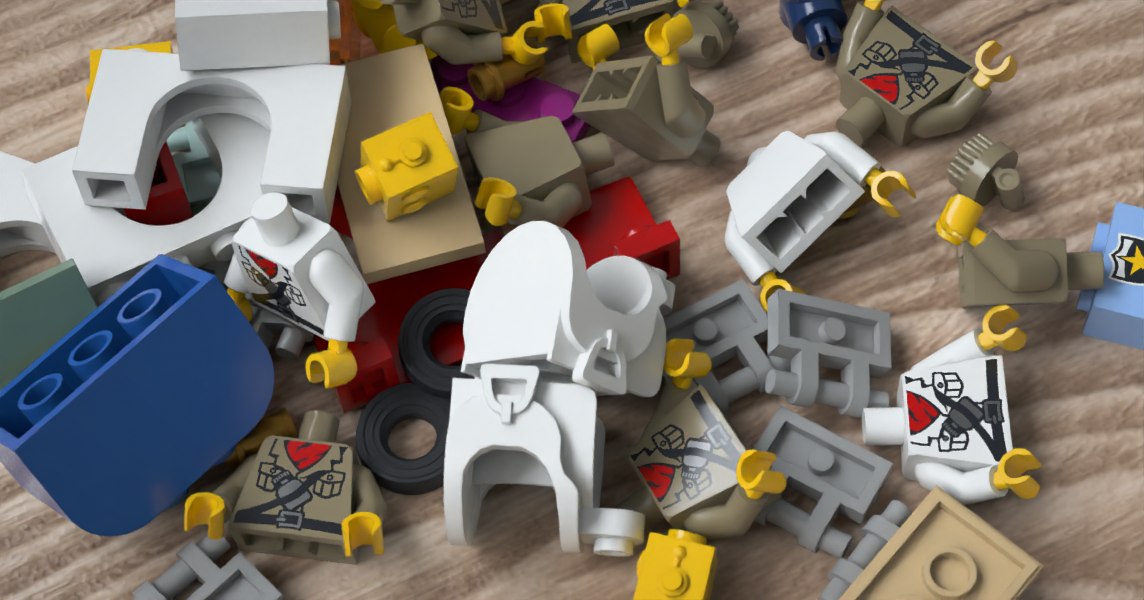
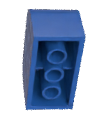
[0,254,274,537]

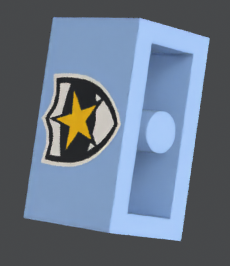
[1076,202,1144,350]

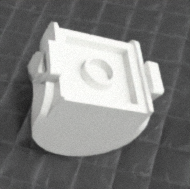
[460,221,676,397]
[444,364,645,557]

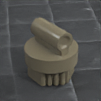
[671,0,739,68]
[946,133,1025,210]

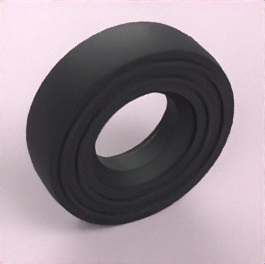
[398,288,475,399]
[355,383,451,495]

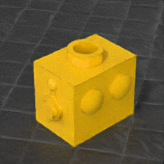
[355,111,458,222]
[633,529,719,600]

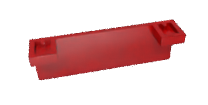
[313,177,680,413]

